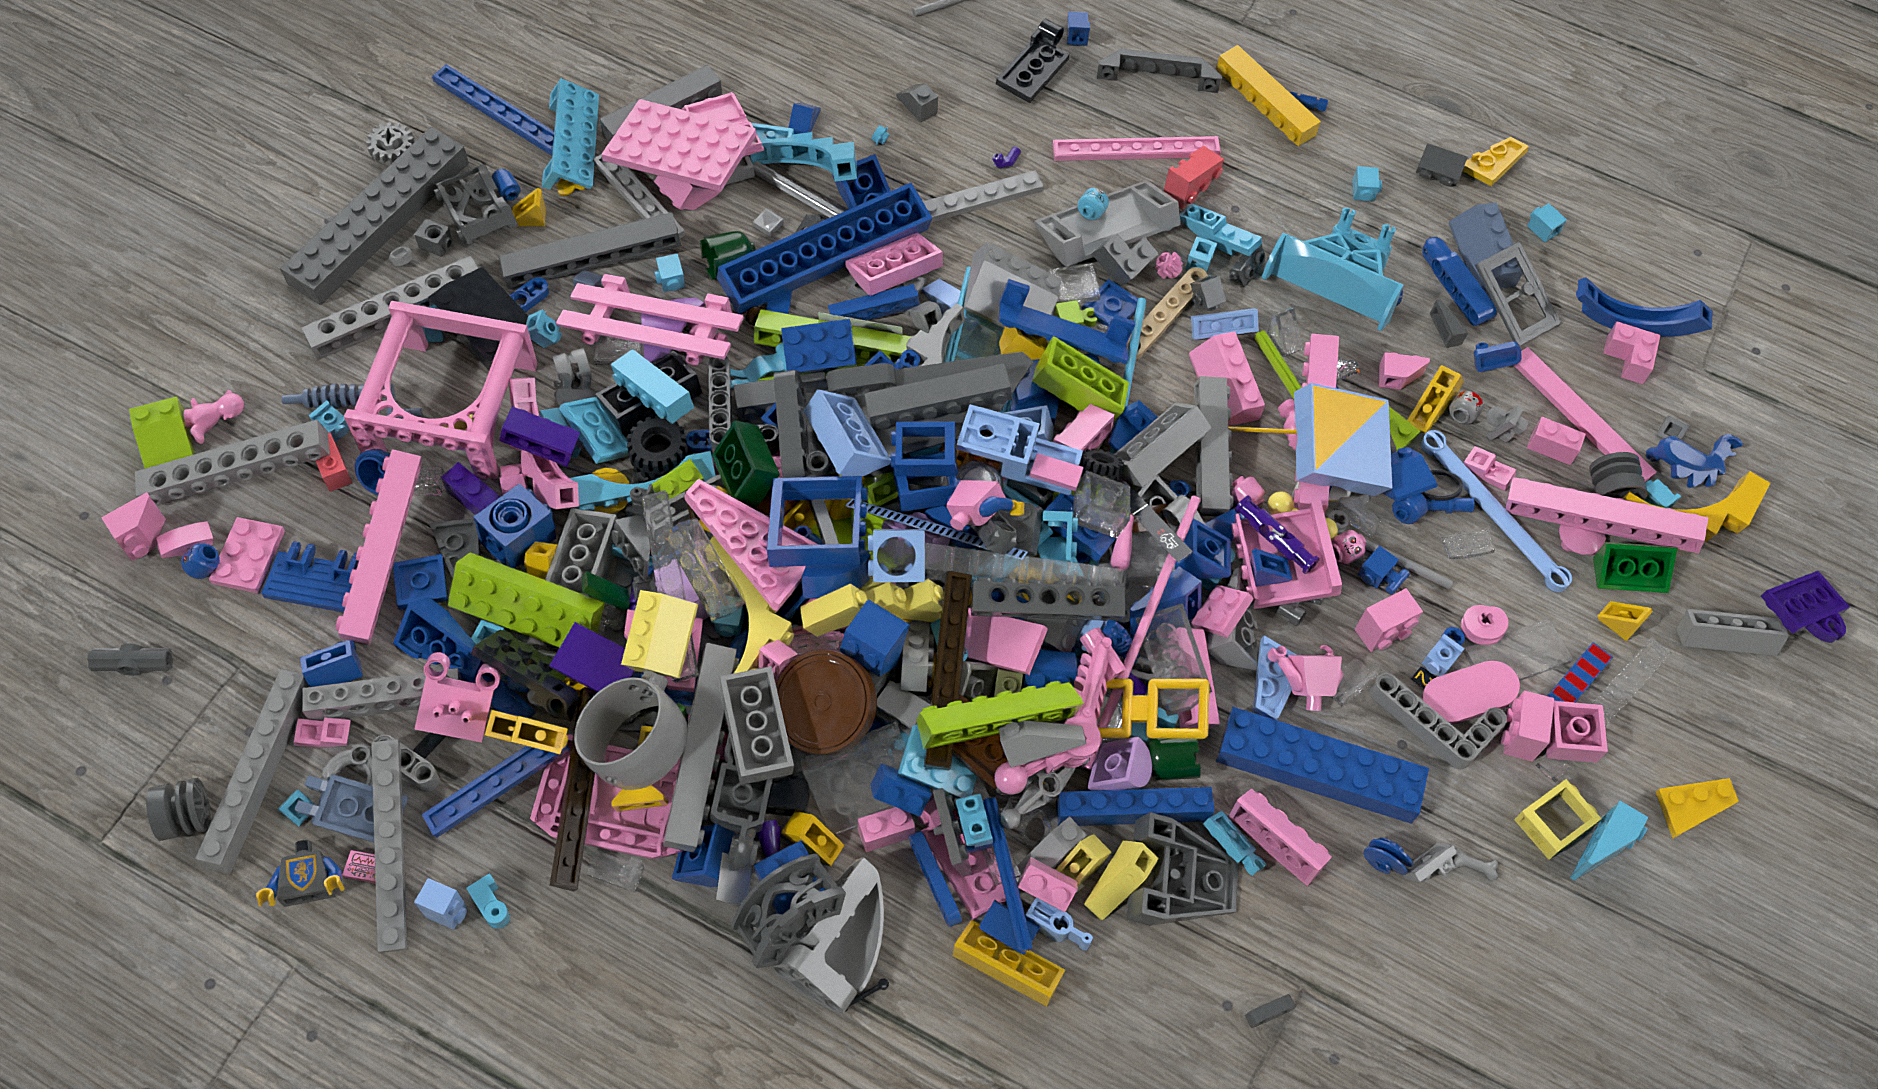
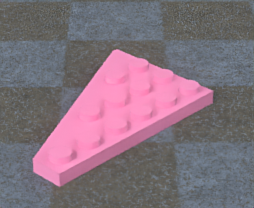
[684,479,818,611]

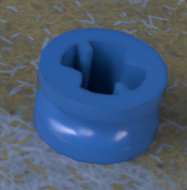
[1440,627,1465,646]

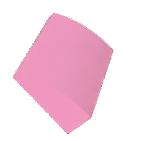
[845,232,943,296]

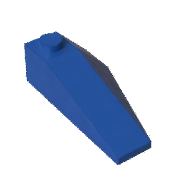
[393,597,483,677]

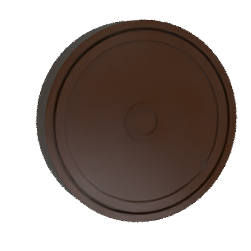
[776,650,877,755]

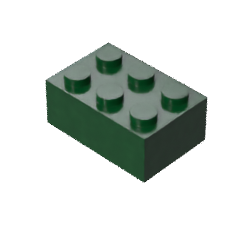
[712,420,780,509]

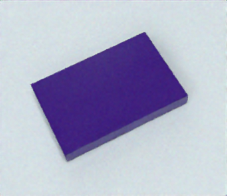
[549,622,635,692]

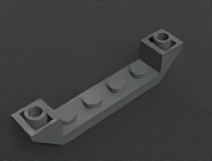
[1097,48,1222,93]

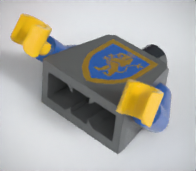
[256,840,345,907]

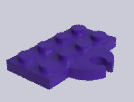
[1760,571,1850,643]

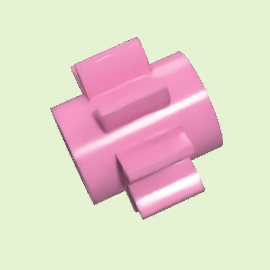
[1155,252,1183,279]

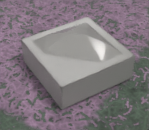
[753,208,783,237]

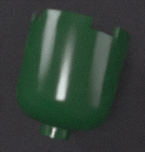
[700,231,756,280]
[1146,728,1201,780]

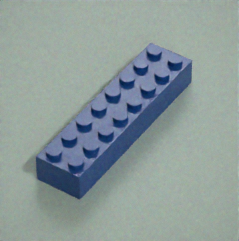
[1216,707,1429,824]

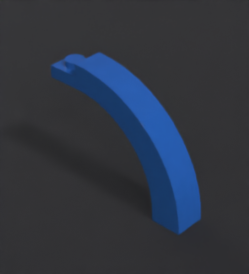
[1576,277,1713,337]

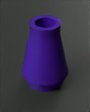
[756,820,781,858]

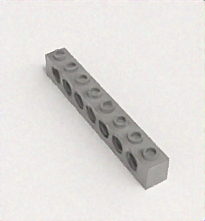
[302,256,478,360]
[135,420,330,506]

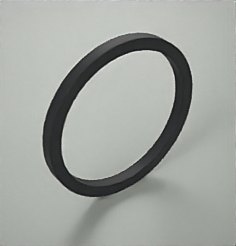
[1421,470,1463,501]

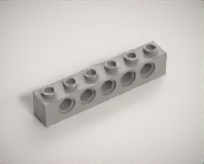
[303,668,463,721]

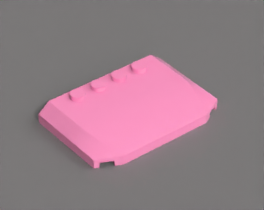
[530,734,683,860]

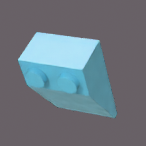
[1570,801,1648,881]

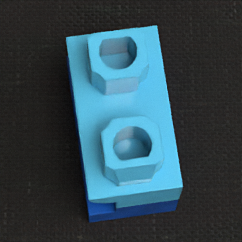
[955,794,993,853]

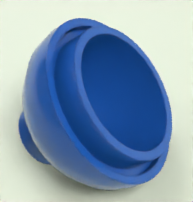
[355,449,390,495]

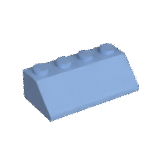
[803,389,891,476]

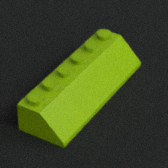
[916,681,1084,749]

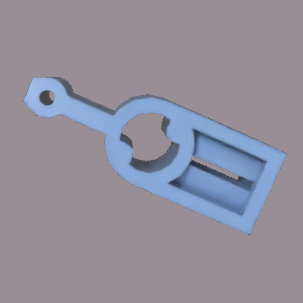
[1025,897,1093,951]

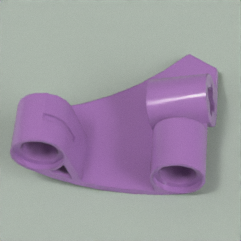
[641,297,704,363]

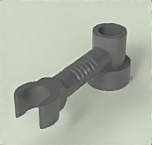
[1277,601,1307,627]

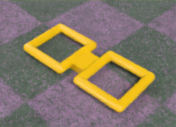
[1074,679,1210,739]

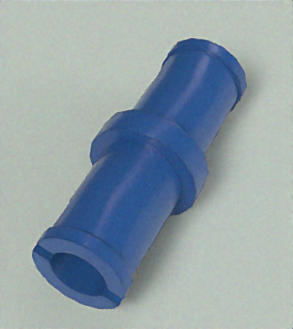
[1426,495,1474,514]

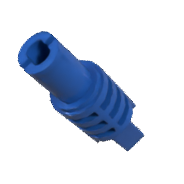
[1102,619,1140,664]

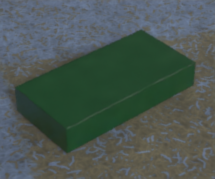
[582,571,630,611]

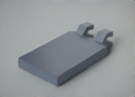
[295,774,409,843]

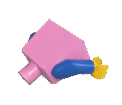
[947,480,1024,531]

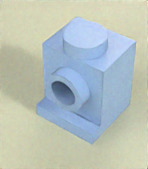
[1422,634,1464,676]

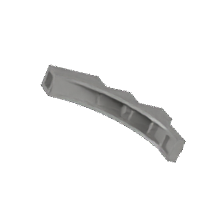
[906,303,965,366]

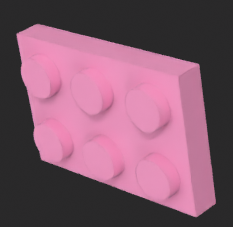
[209,517,285,593]

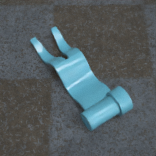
[730,343,787,388]

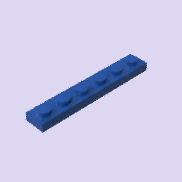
[422,744,570,838]

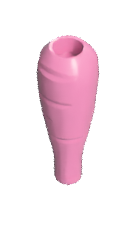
[1110,514,1134,571]

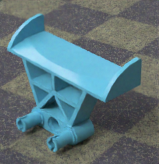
[1262,207,1404,331]

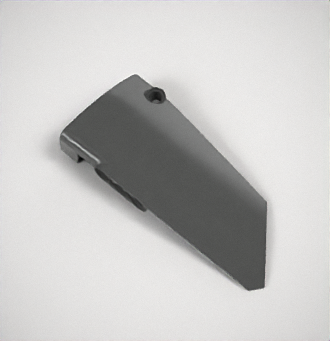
[774,352,1033,478]

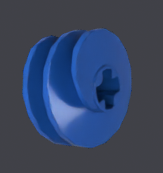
[1363,837,1413,875]

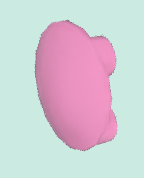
[1559,524,1606,556]

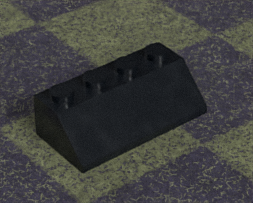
[595,350,703,437]

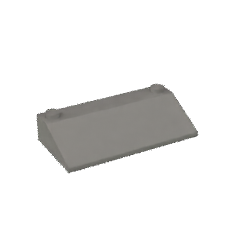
[1034,180,1181,267]

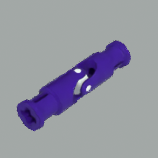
[1234,495,1319,574]

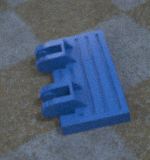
[261,541,359,613]

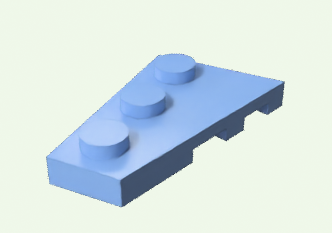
[1252,635,1296,720]

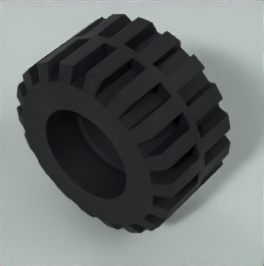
[627,416,689,480]

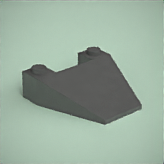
[1127,812,1239,926]

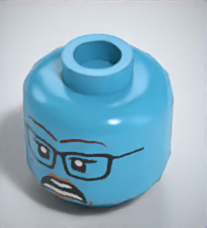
[1077,188,1109,220]

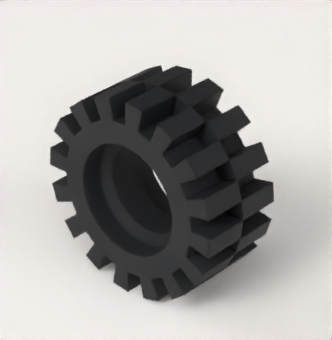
[1079,449,1124,485]

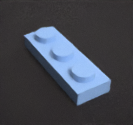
[1191,308,1259,340]

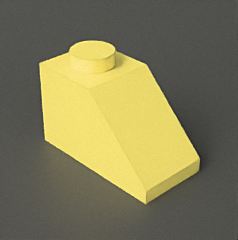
[1056,834,1112,887]

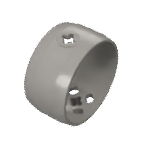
[574,671,688,790]

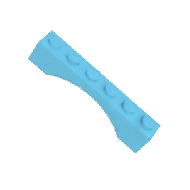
[570,451,716,511]

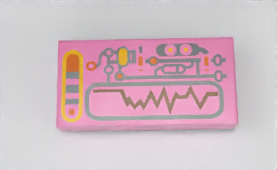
[342,850,376,884]

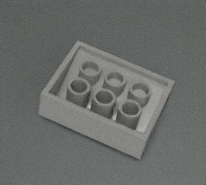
[963,242,1061,328]

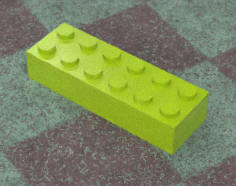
[448,552,605,648]

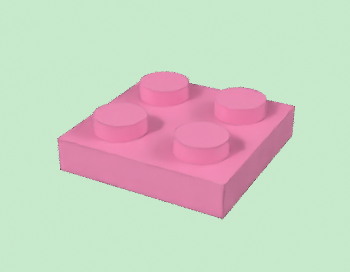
[1191,585,1254,638]

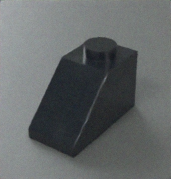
[765,776,811,817]

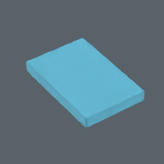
[559,397,629,464]

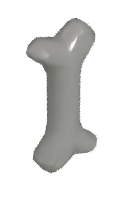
[1453,848,1498,881]

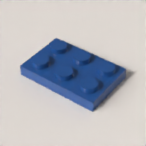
[1042,493,1120,562]

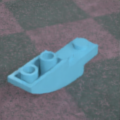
[1180,203,1262,256]

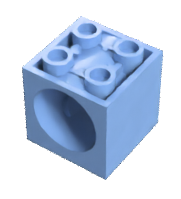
[868,529,925,582]

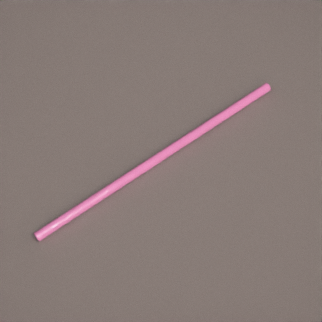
[1081,496,1201,770]

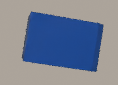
[788,102,821,134]
[1250,548,1292,587]

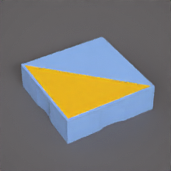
[1294,383,1392,496]

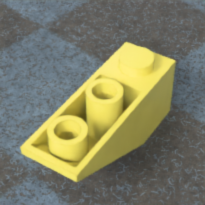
[1084,841,1159,920]

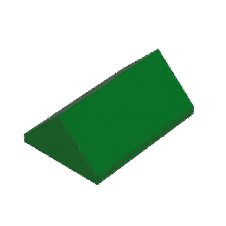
[1593,542,1678,593]

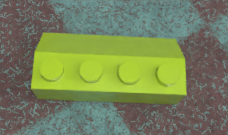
[1032,336,1129,422]

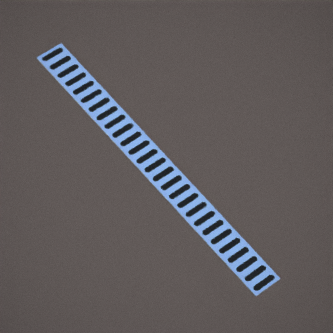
[845,499,1028,560]

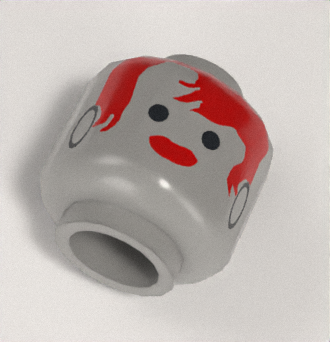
[1449,391,1484,424]

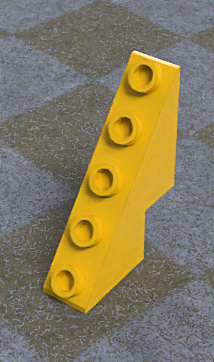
[484,710,568,754]

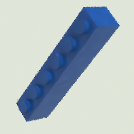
[1056,787,1215,826]

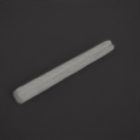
[752,161,844,218]

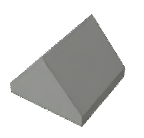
[1657,415,1690,439]

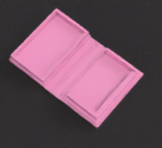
[681,92,764,157]

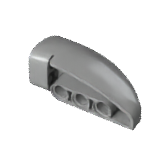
[773,857,884,1014]

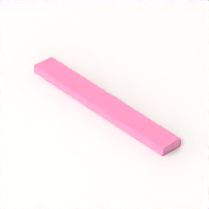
[1052,136,1221,161]
[1513,347,1657,482]

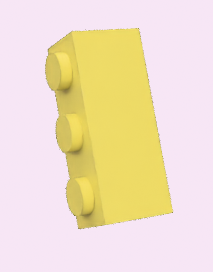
[621,590,698,679]

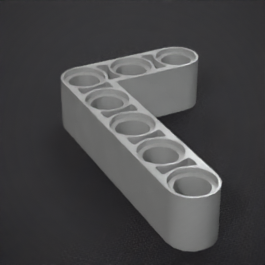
[1370,673,1507,770]

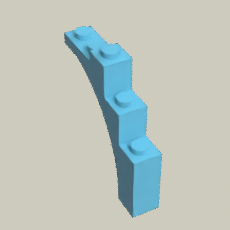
[750,132,857,182]

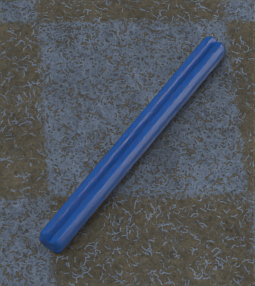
[983,797,1032,952]

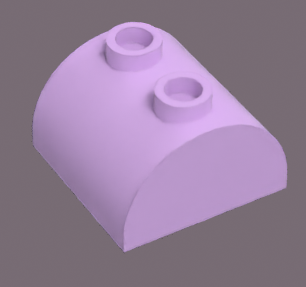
[1088,737,1152,791]

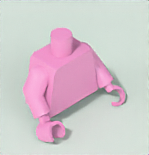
[1267,645,1343,711]

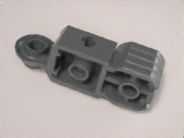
[710,734,773,871]

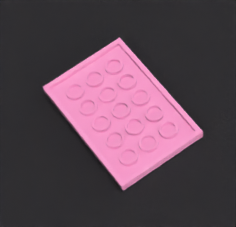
[601,99,757,192]

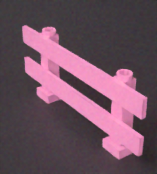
[556,274,744,366]

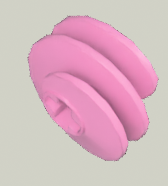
[1461,605,1508,645]

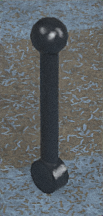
[845,978,889,1012]

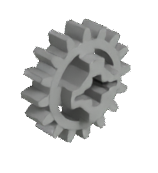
[366,122,415,164]

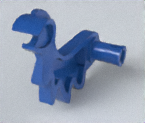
[1646,434,1743,488]

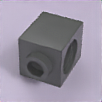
[414,219,453,257]

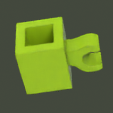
[1054,300,1097,327]

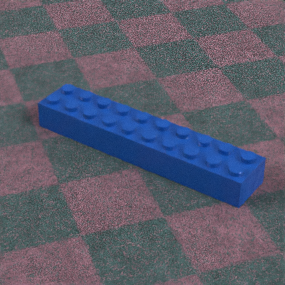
[717,183,932,314]

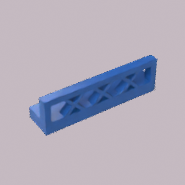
[828,284,919,321]

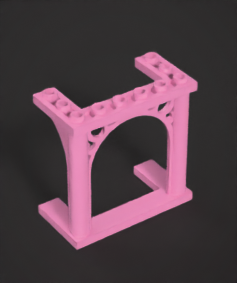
[344,301,538,479]

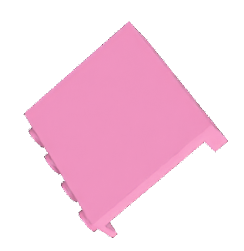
[1231,500,1342,609]

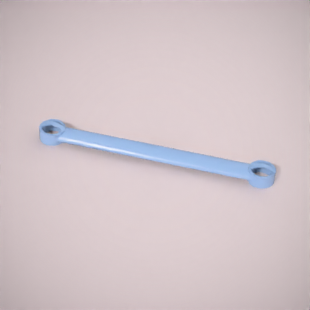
[1421,430,1572,592]

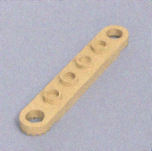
[1127,267,1208,360]

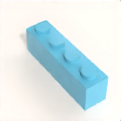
[611,349,694,424]

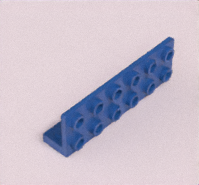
[999,279,1135,364]

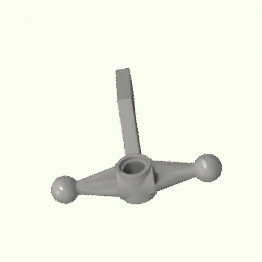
[1000,759,1089,829]

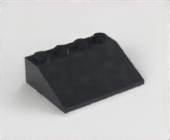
[428,267,532,371]

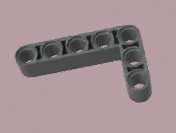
[708,356,780,455]

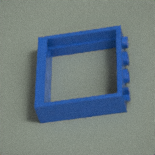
[767,476,868,567]

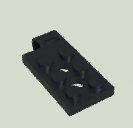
[996,18,1070,103]
[471,629,579,719]

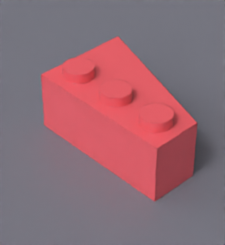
[1164,146,1224,209]

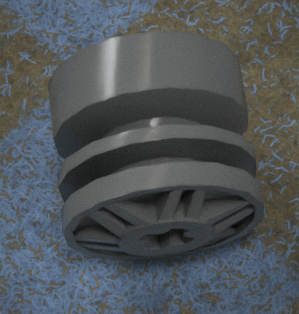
[1589,452,1648,500]
[146,777,211,841]

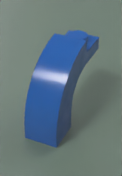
[802,549,871,599]

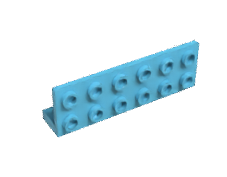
[542,78,599,190]

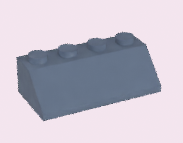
[1449,202,1523,291]

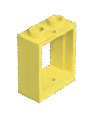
[1514,779,1601,860]

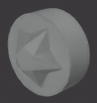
[389,246,414,266]

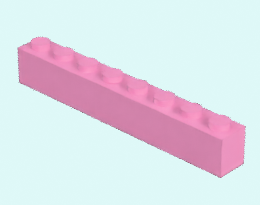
[1293,334,1339,514]
[335,449,422,645]
[1505,477,1708,554]

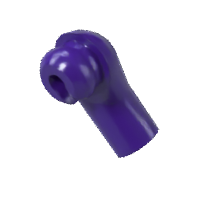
[992,146,1021,168]

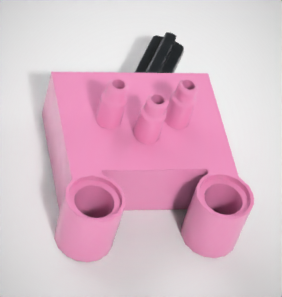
[413,652,501,759]

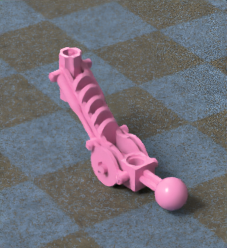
[995,627,1126,795]

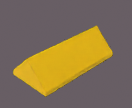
[952,920,1065,1007]

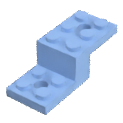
[956,404,1083,495]

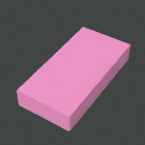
[1029,453,1083,491]

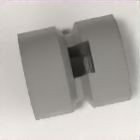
[552,348,592,382]

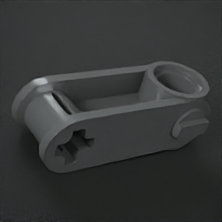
[971,511,1017,555]

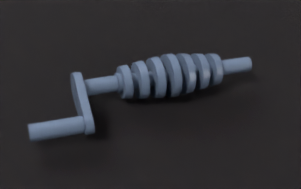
[282,383,423,418]

